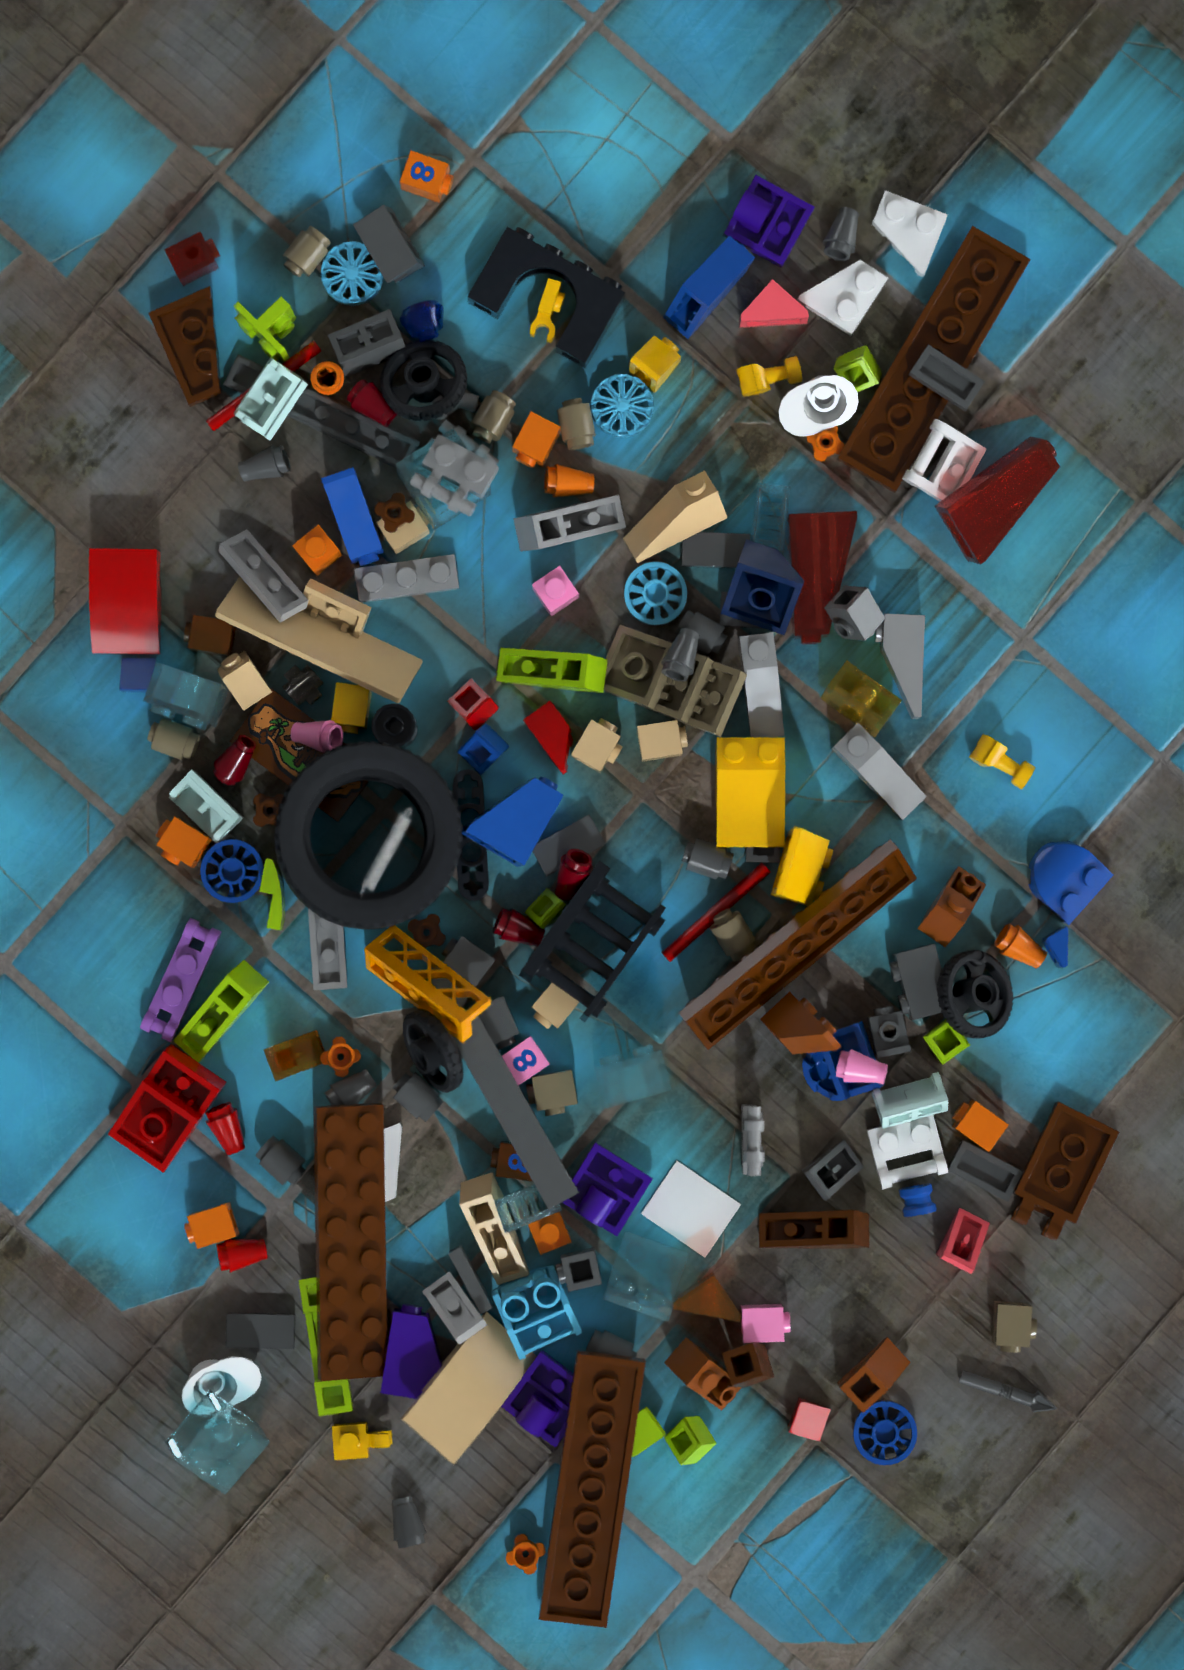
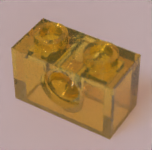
[820,661,902,738]

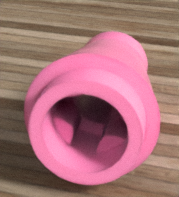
[291,720,343,753]
[836,1049,888,1084]

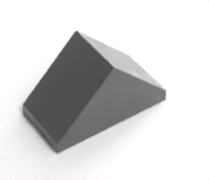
[802,1140,864,1201]

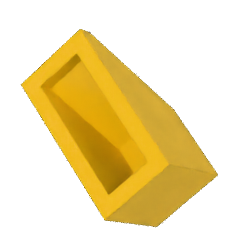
[629,335,681,393]

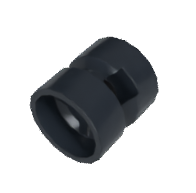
[371,703,418,749]

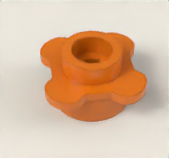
[806,426,845,462]
[320,1037,361,1077]
[506,1534,546,1574]

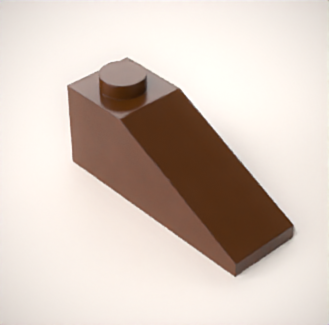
[759,1210,869,1249]

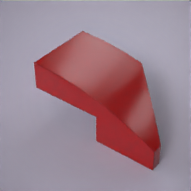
[523,701,573,775]

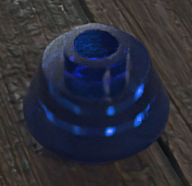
[399,300,444,342]

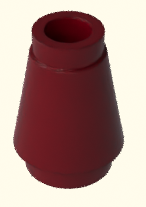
[347,379,397,427]
[213,735,257,785]
[554,849,593,901]
[492,908,545,947]

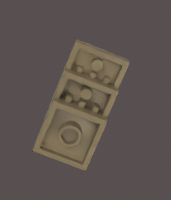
[604,625,747,737]

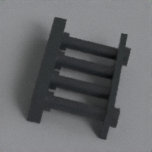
[519,861,666,1022]

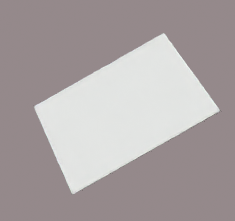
[641,1161,741,1257]

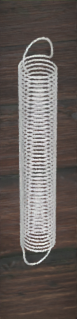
[361,808,412,897]

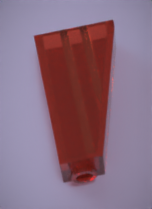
[934,437,1060,565]
[787,511,857,644]

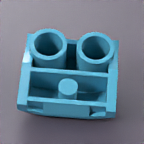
[491,1265,582,1360]

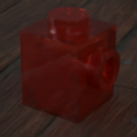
[164,231,220,286]

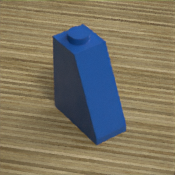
[663,236,755,339]
[321,467,384,566]
[461,776,564,867]

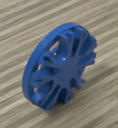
[200,839,264,903]
[853,1400,917,1465]

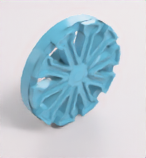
[321,241,384,306]
[591,374,654,438]
[624,562,687,625]

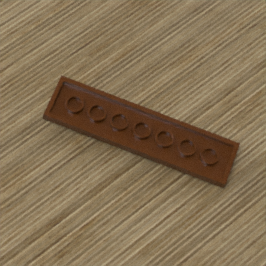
[837,226,1031,493]
[679,839,917,1050]
[314,1103,387,1381]
[538,1350,646,1628]

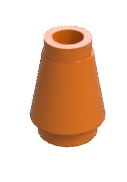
[310,361,344,395]
[544,464,595,498]
[994,923,1047,969]

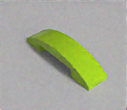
[299,1277,353,1416]

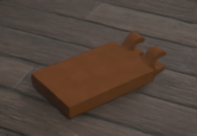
[1010,1102,1119,1241]

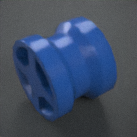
[898,1183,937,1217]

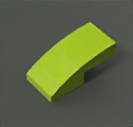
[259,858,285,931]

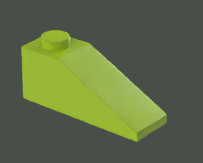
[496,648,608,693]
[173,960,269,1063]

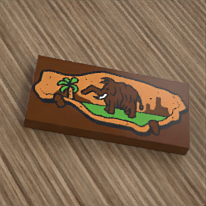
[229,688,369,822]

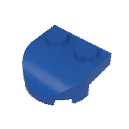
[1029,841,1113,925]
[802,1021,885,1101]

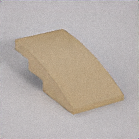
[401,1312,537,1465]

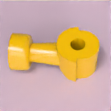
[736,356,803,397]
[969,734,1036,790]

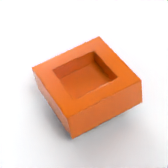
[528,1210,572,1255]

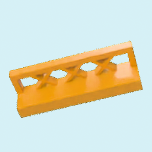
[364,925,491,1043]

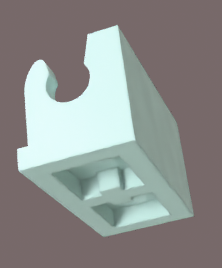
[233,357,308,441]
[169,769,244,844]
[872,1072,948,1129]

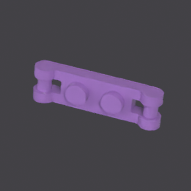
[140,918,222,1043]

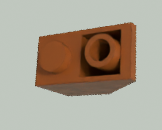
[917,866,986,948]
[760,992,841,1054]
[664,1337,741,1411]
[837,1337,910,1413]

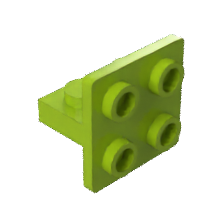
[233,296,296,363]

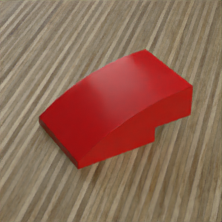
[89,548,162,655]
[108,1044,227,1173]

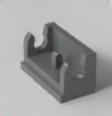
[353,205,425,283]
[328,309,406,378]

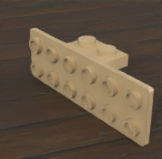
[215,577,423,703]

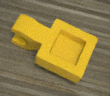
[530,278,566,343]
[332,1422,393,1460]

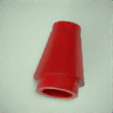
[206,1102,246,1155]
[216,1239,268,1273]

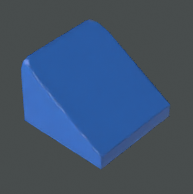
[119,658,156,692]
[457,724,509,775]
[1042,926,1068,968]

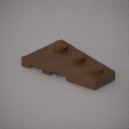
[149,286,221,407]

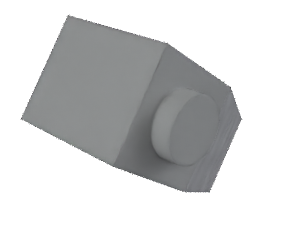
[513,495,626,551]
[875,614,925,719]
[738,632,784,737]
[831,723,927,821]

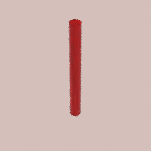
[206,340,322,432]
[661,862,770,962]

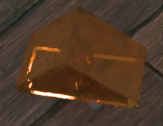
[263,1030,325,1082]
[672,1272,741,1322]

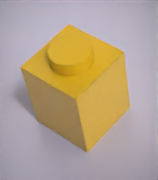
[331,682,372,734]

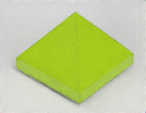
[525,888,566,929]

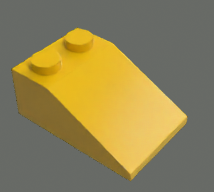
[715,737,785,847]
[770,827,833,906]

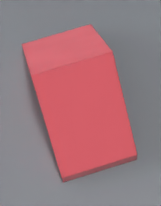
[739,279,809,328]
[936,1208,990,1274]

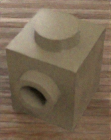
[526,1069,578,1116]
[992,1301,1037,1353]

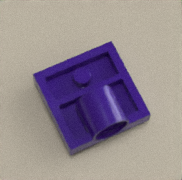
[723,175,815,268]
[562,1142,653,1236]
[501,1350,573,1448]

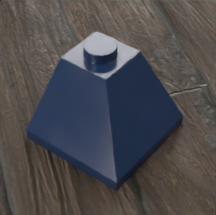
[721,539,804,636]

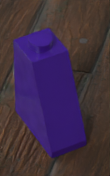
[380,1304,442,1399]

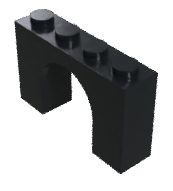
[467,227,625,369]

